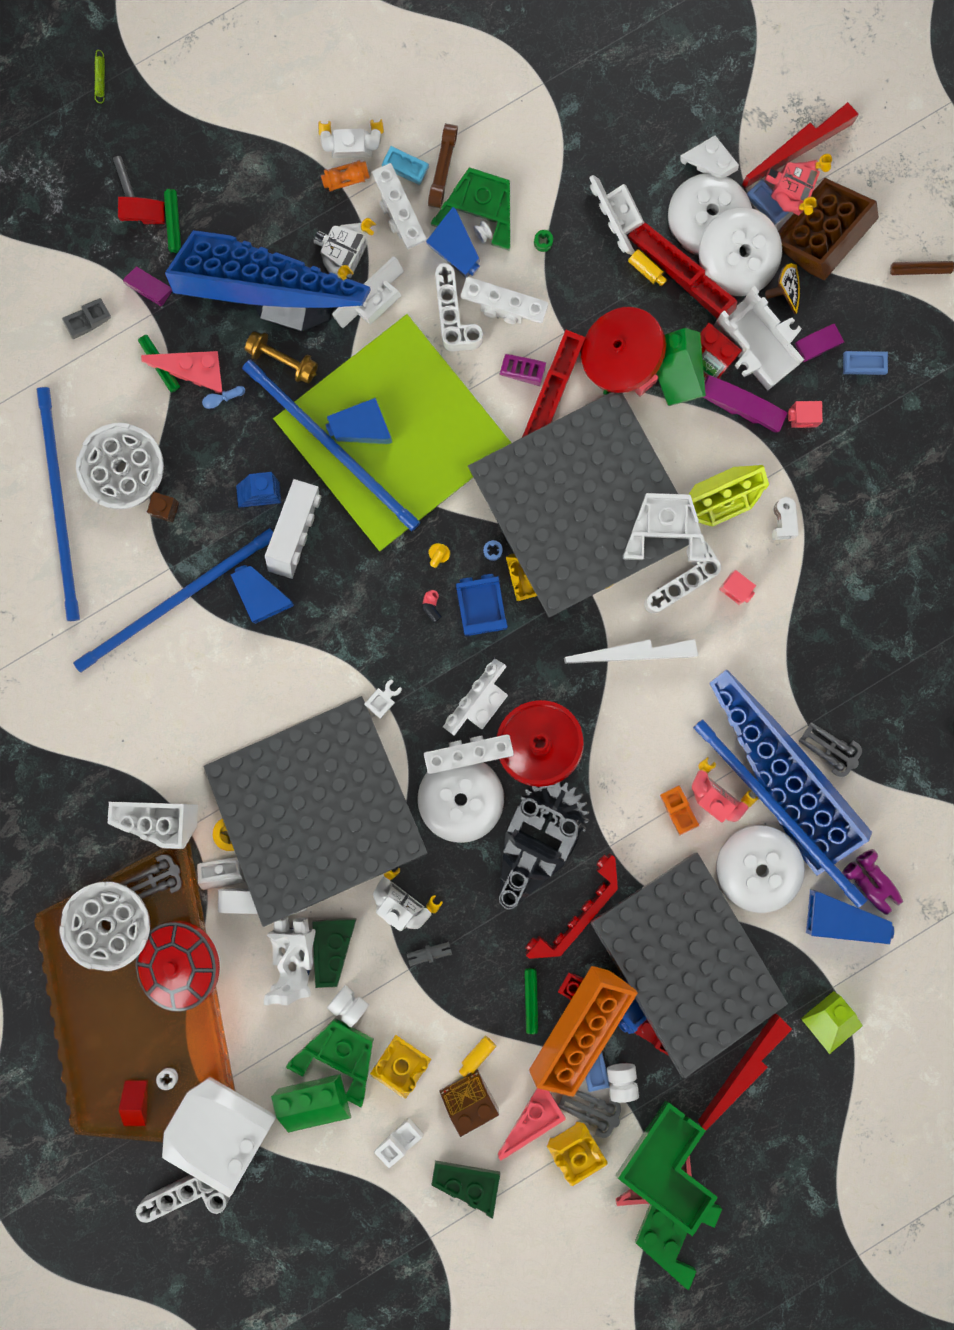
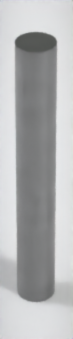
[113,156,135,197]

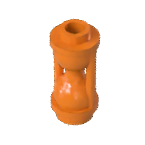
[321,160,370,192]

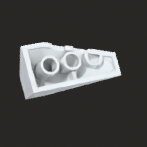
[108,802,198,849]

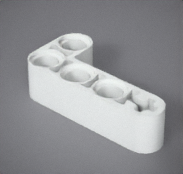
[435,263,483,352]
[644,541,721,613]
[218,889,307,914]
[136,1175,230,1223]

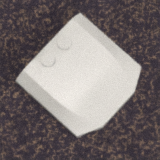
[162,1077,276,1198]

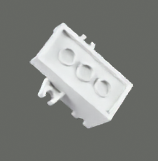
[714,286,804,391]

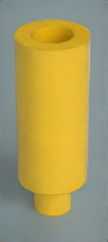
[628,249,667,287]
[459,1036,497,1077]

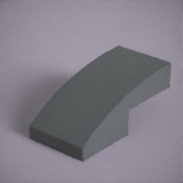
[62,298,111,339]

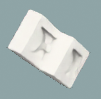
[374,1118,424,1168]

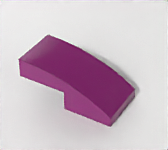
[794,323,844,362]

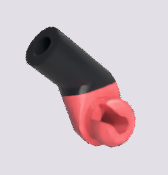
[422,590,442,623]

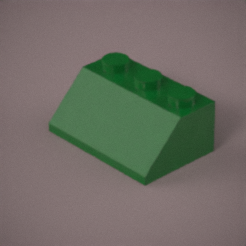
[271,1074,351,1133]

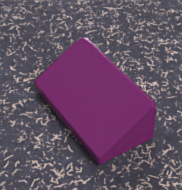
[123,267,172,307]

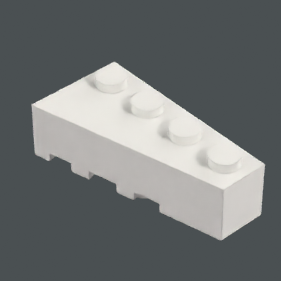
[265,479,321,579]

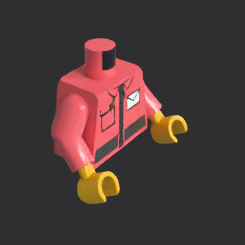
[765,154,832,216]
[692,757,758,823]

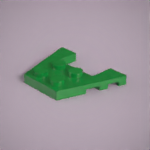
[431,167,510,251]
[286,1018,374,1107]
[635,1204,722,1290]

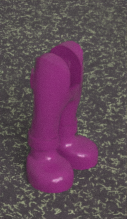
[842,849,903,915]

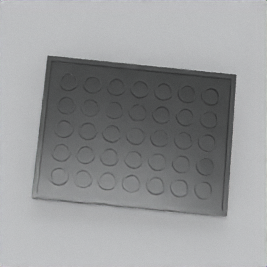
[590,853,788,1078]

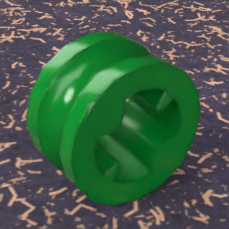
[534,230,553,252]

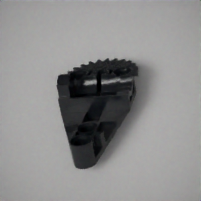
[499,781,589,909]

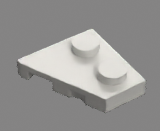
[680,136,739,179]

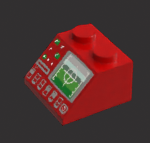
[700,323,742,383]

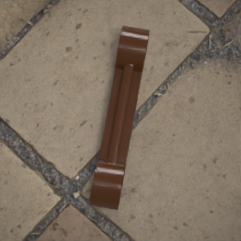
[428,123,458,209]

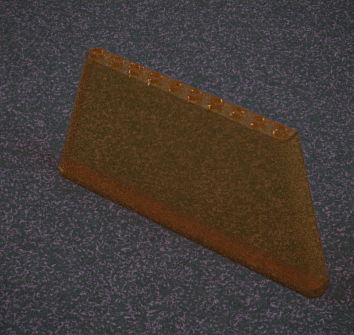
[35,841,236,1142]

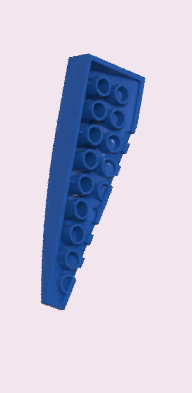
[165,230,371,308]
[710,669,872,876]

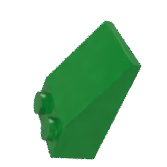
[656,328,706,406]

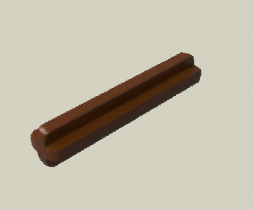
[890,261,954,275]

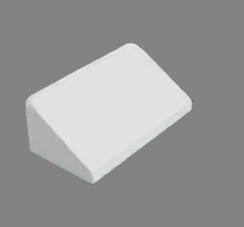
[197,857,244,890]

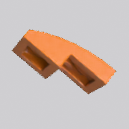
[660,785,699,836]

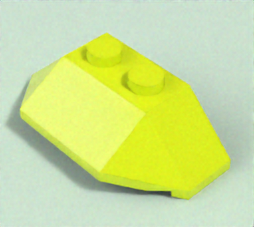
[688,465,769,527]

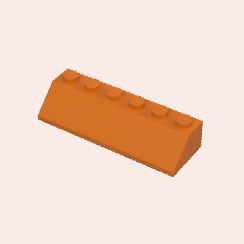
[529,966,638,1097]

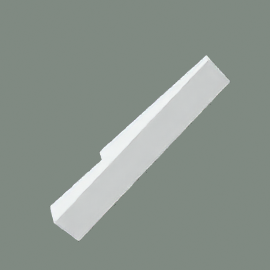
[564,639,698,664]

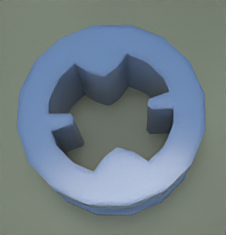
[483,540,503,561]

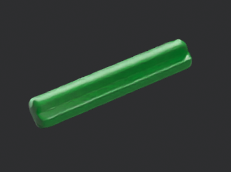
[164,189,181,253]
[138,335,180,392]
[525,968,538,1034]

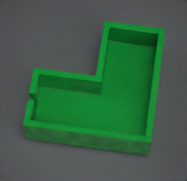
[616,1100,718,1237]

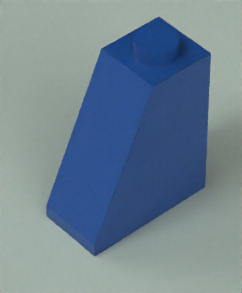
[426,207,480,278]
[325,398,392,444]
[236,472,281,508]
[231,565,294,624]

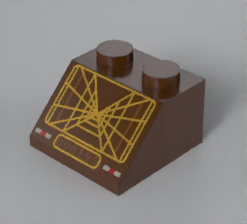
[439,1069,499,1137]

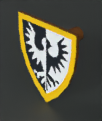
[765,263,800,314]

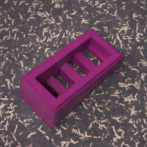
[499,354,546,386]

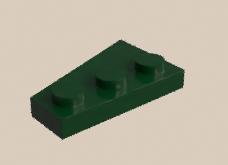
[312,918,357,988]
[431,1160,500,1219]

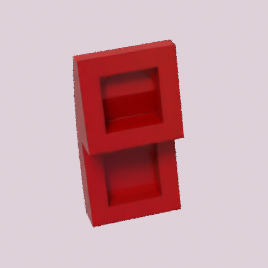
[118,197,165,224]

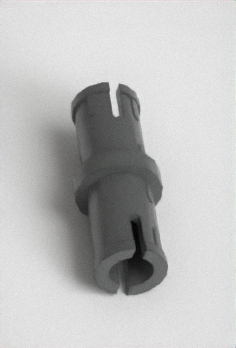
[406,941,452,967]

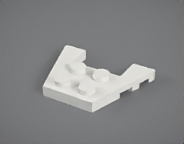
[623,493,710,562]

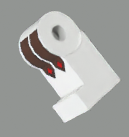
[772,497,798,540]

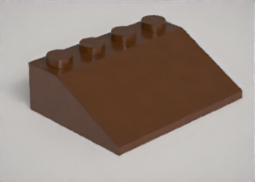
[778,178,879,280]

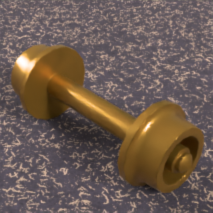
[245,331,318,383]

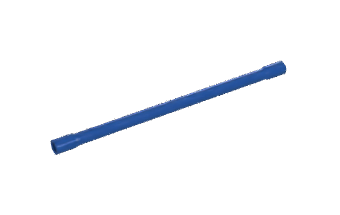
[242,359,420,532]
[36,387,80,621]
[73,528,273,672]
[693,719,868,908]

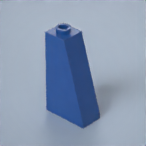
[806,889,894,944]

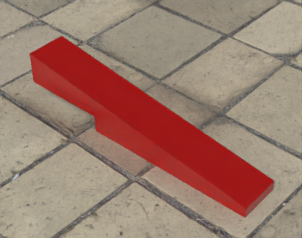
[742,102,859,188]
[628,222,737,319]
[522,330,585,438]
[698,1013,792,1130]

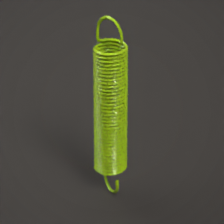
[95,50,105,103]

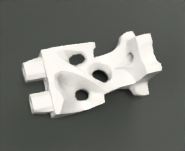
[264,917,315,1005]

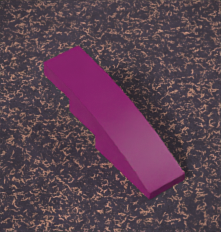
[703,375,788,432]

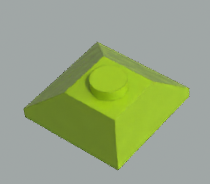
[801,991,863,1054]

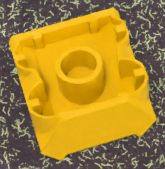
[506,554,537,601]
[370,1035,432,1099]
[547,1122,608,1186]

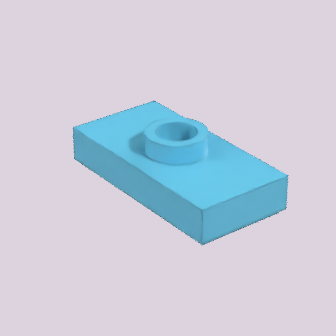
[382,146,429,185]

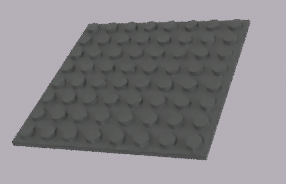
[468,392,689,618]
[204,696,428,927]

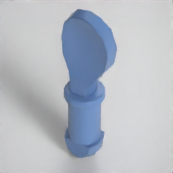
[202,386,245,409]

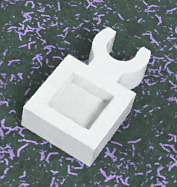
[364,679,402,719]

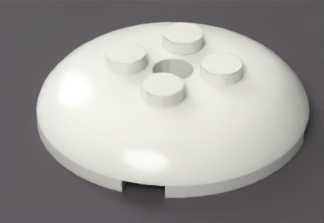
[668,173,752,256]
[699,207,782,296]
[76,423,164,509]
[418,762,504,843]
[716,825,805,913]
[60,882,150,971]

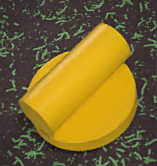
[429,543,450,568]

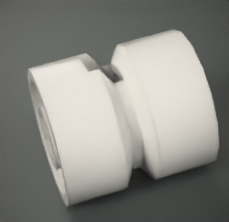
[327,985,369,1028]
[607,1063,639,1102]

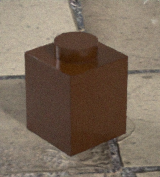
[147,492,180,523]

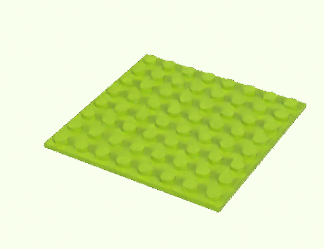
[273,314,511,552]

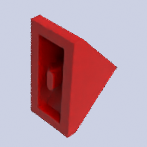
[119,1080,148,1126]

